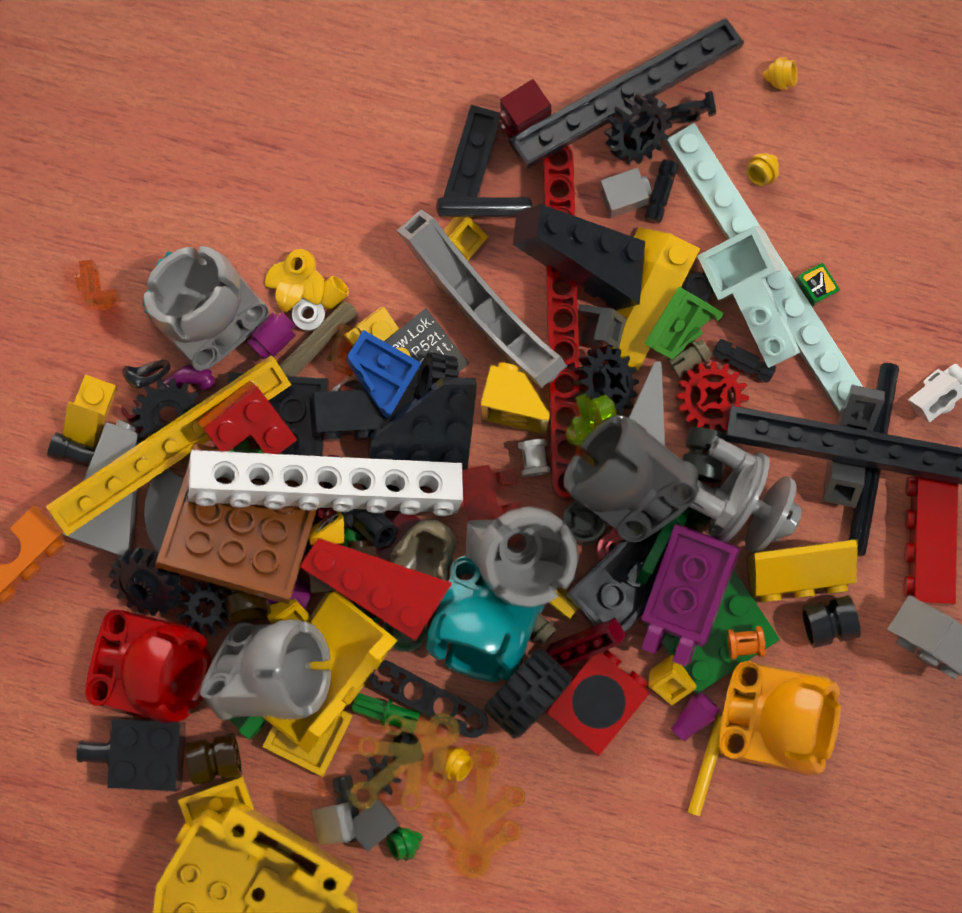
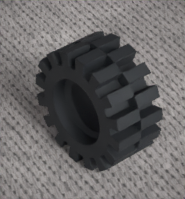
[415,352,459,400]

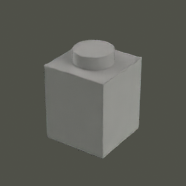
[599,168,652,218]

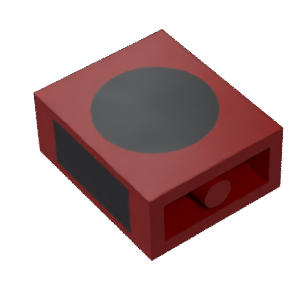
[545,650,650,756]

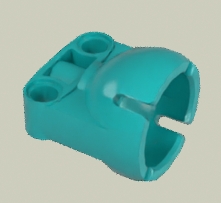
[426,556,545,682]

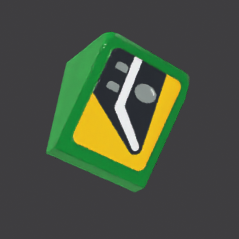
[795,263,840,307]

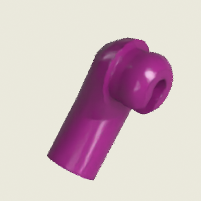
[164,364,215,390]

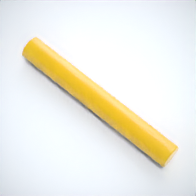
[687,715,722,816]

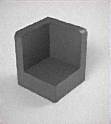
[578,304,626,349]
[352,798,401,852]

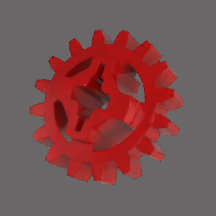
[676,361,749,432]

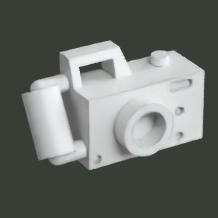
[908,364,962,422]

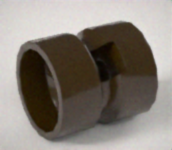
[222,586,271,623]
[186,733,242,785]

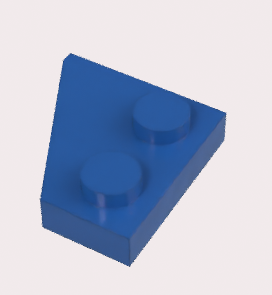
[346,330,421,419]

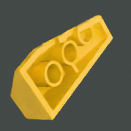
[617,227,700,372]

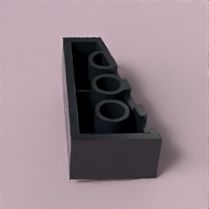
[513,204,646,311]

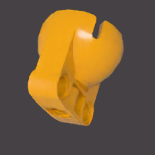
[719,661,841,775]

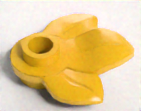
[264,249,325,313]

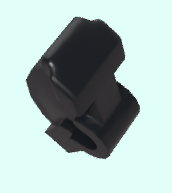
[667,91,716,124]

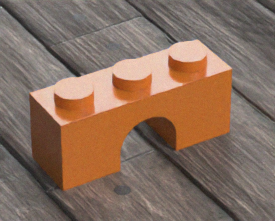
[0,505,67,606]

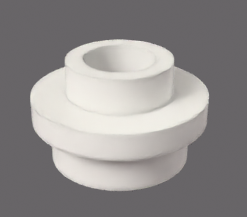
[292,298,325,331]

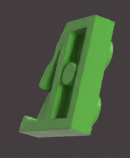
[644,286,724,359]

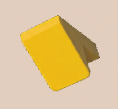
[63,375,118,448]

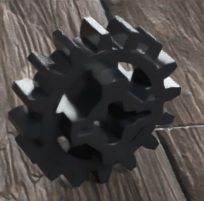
[604,93,672,164]
[572,346,639,419]

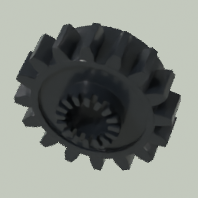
[132,377,201,439]
[108,547,183,616]

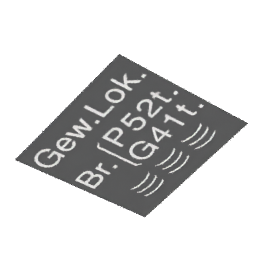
[385,308,469,399]

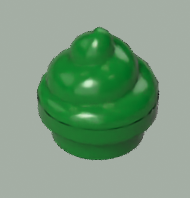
[387,827,423,861]

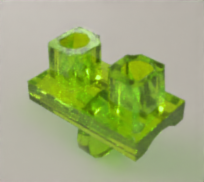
[565,393,616,449]

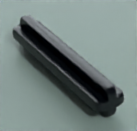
[436,197,532,217]

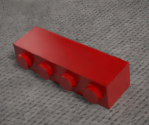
[903,475,958,606]

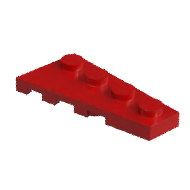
[300,538,452,641]

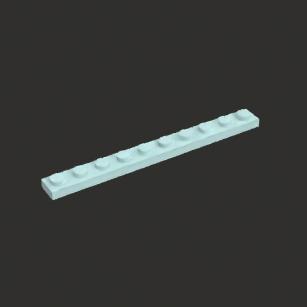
[666,123,863,414]

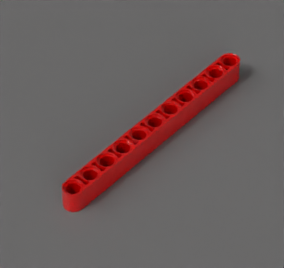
[543,146,582,501]

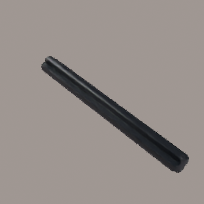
[849,363,899,557]

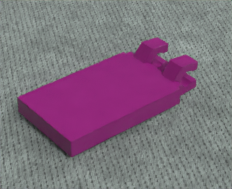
[641,524,741,666]

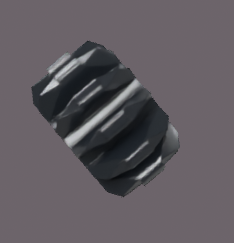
[176,581,228,637]

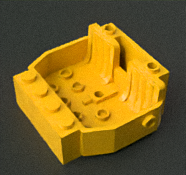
[153,798,358,913]

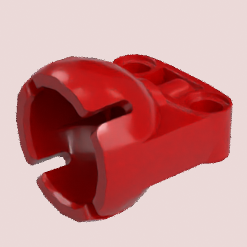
[85,609,212,723]

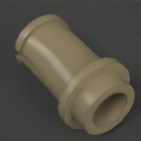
[668,340,713,378]
[532,614,557,644]

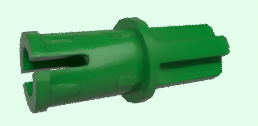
[352,693,420,733]

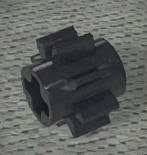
[360,755,402,797]

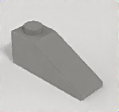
[629,362,665,446]

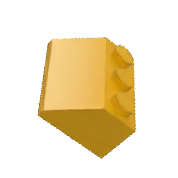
[481,363,550,435]
[746,540,857,603]

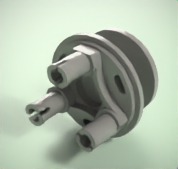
[689,437,802,554]

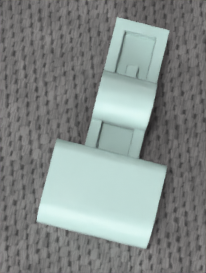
[697,226,801,368]

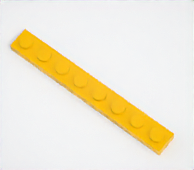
[46,356,291,536]

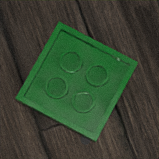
[662,569,780,694]

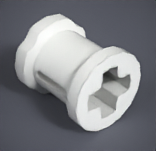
[518,439,551,477]

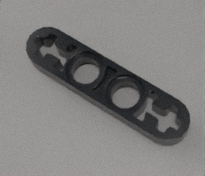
[369,660,488,738]

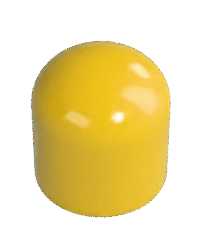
[321,276,349,309]

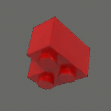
[197,381,297,454]

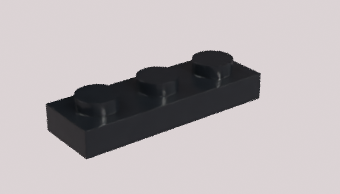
[444,105,501,197]

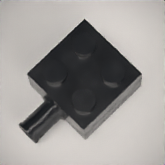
[77,719,186,791]

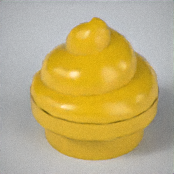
[763,57,797,90]
[746,153,779,186]
[438,747,474,782]

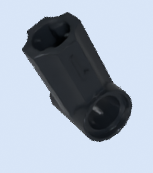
[335,488,398,549]

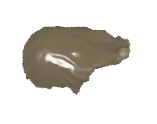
[389,519,458,581]

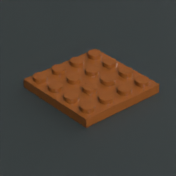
[156,443,325,604]

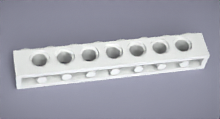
[188,450,463,516]

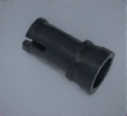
[47,432,96,467]

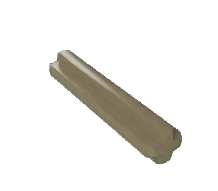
[280,301,357,376]

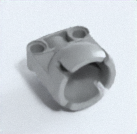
[144,246,269,371]
[465,507,579,607]
[200,620,331,720]

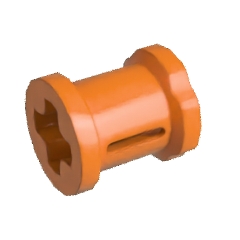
[727,626,766,660]

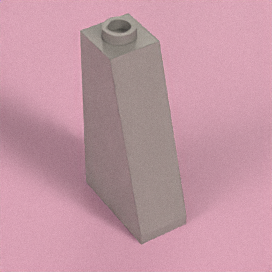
[63,420,143,556]

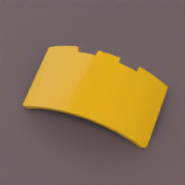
[262,591,397,754]

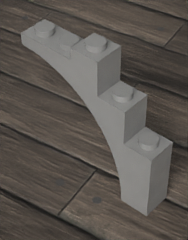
[396,209,567,388]

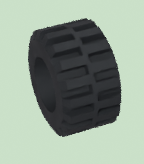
[484,648,572,739]

